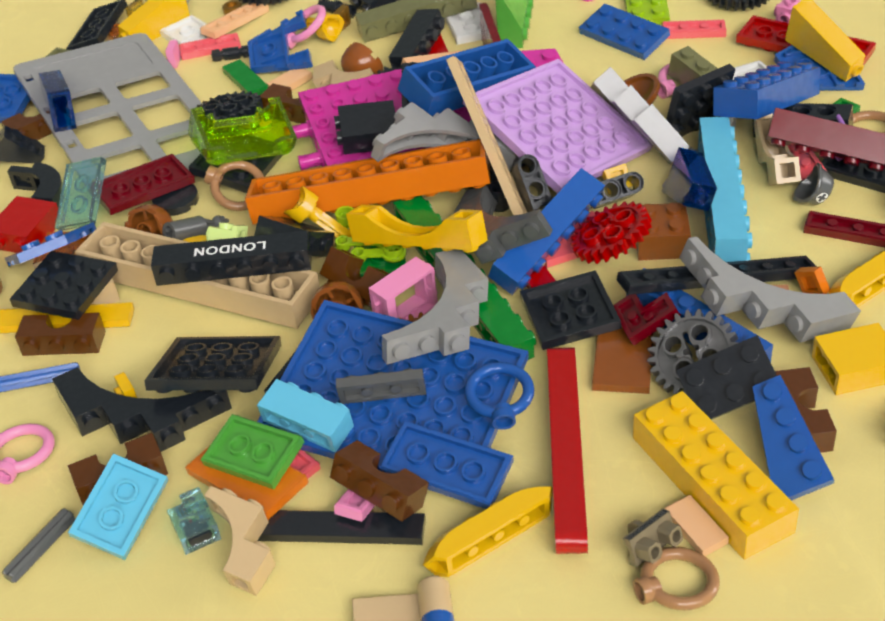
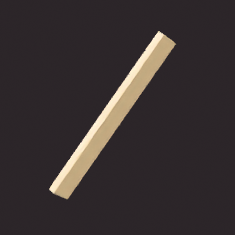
[446,56,528,216]

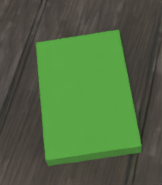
[201,414,305,489]

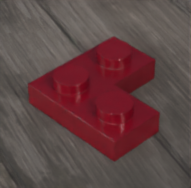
[613,292,681,345]

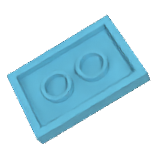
[68,453,168,560]

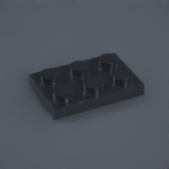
[676,335,777,420]

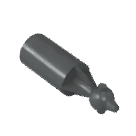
[162,215,229,240]

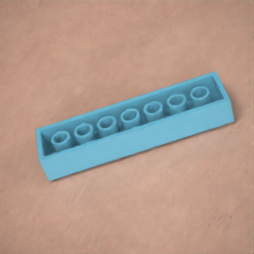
[698,117,753,262]

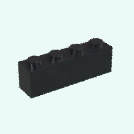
[389,9,445,67]

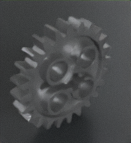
[647,309,738,395]

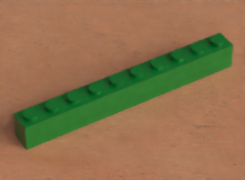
[393,196,536,360]

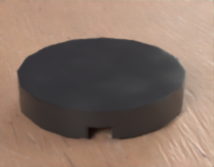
[152,184,199,216]

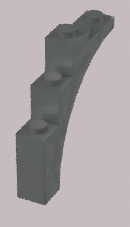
[452,185,553,264]

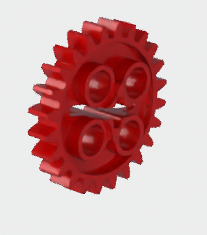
[570,201,652,264]

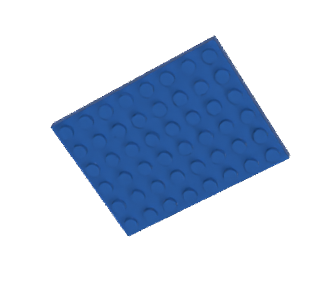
[257,300,529,470]

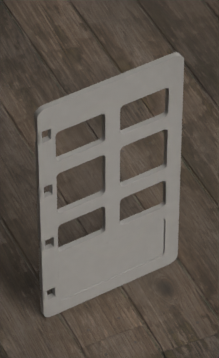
[13,33,222,203]

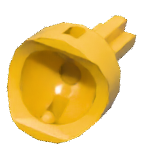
[305,13,345,42]
[284,186,351,238]

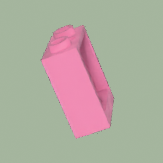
[369,257,438,320]

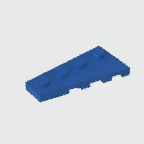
[752,375,834,501]

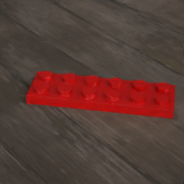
[736,15,876,65]

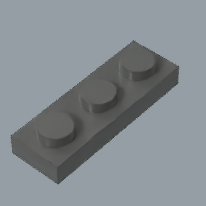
[336,369,426,404]

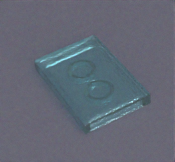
[55,157,107,231]

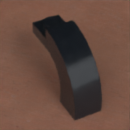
[7,162,67,214]

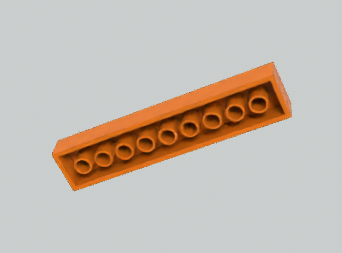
[245,139,490,225]

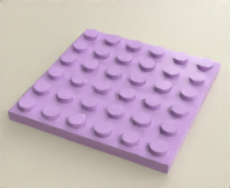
[462,59,652,194]

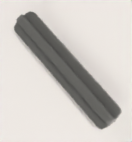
[2,508,75,583]

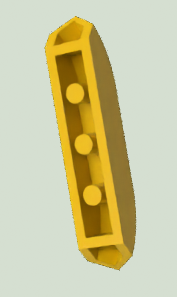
[829,250,885,307]
[423,486,553,577]

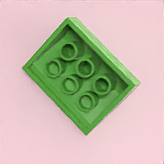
[496,0,534,48]

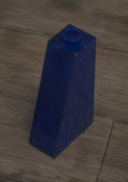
[38,70,77,132]
[663,147,717,211]

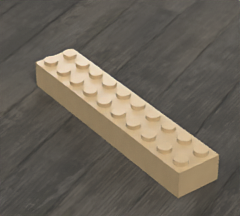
[75,222,320,329]

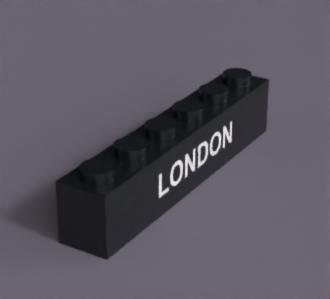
[151,230,312,286]

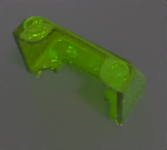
[188,97,297,165]

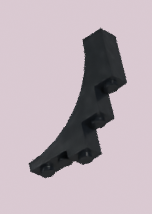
[52,367,232,452]

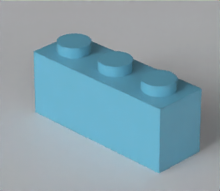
[257,379,354,453]

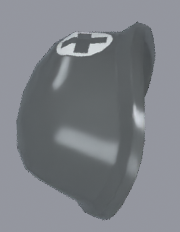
[793,163,834,205]

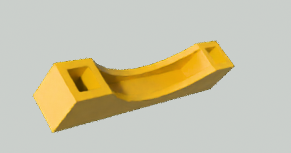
[346,205,488,253]

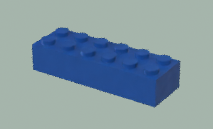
[397,39,536,117]
[713,61,820,119]

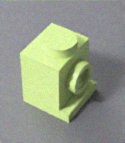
[206,222,248,241]

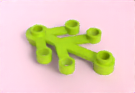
[335,206,407,263]

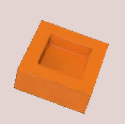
[794,266,830,294]

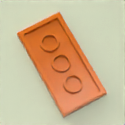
[185,446,309,520]

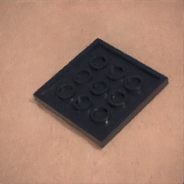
[144,336,281,393]

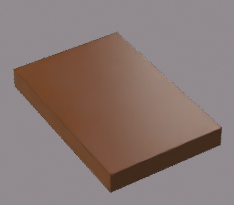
[592,327,653,394]

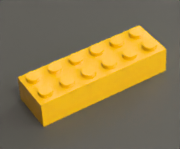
[633,391,799,560]

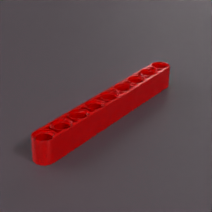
[547,347,588,554]

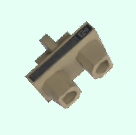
[623,509,683,567]

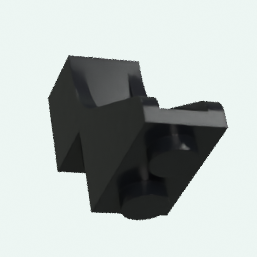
[0,125,45,163]

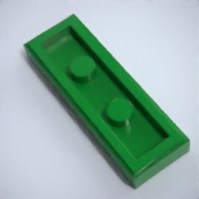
[222,60,268,95]

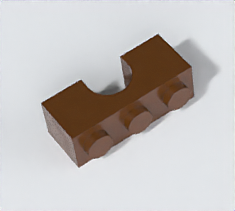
[260,83,306,124]
[1,100,73,140]
[319,246,390,307]
[15,313,106,356]
[775,367,837,453]
[68,433,168,505]
[330,440,429,522]

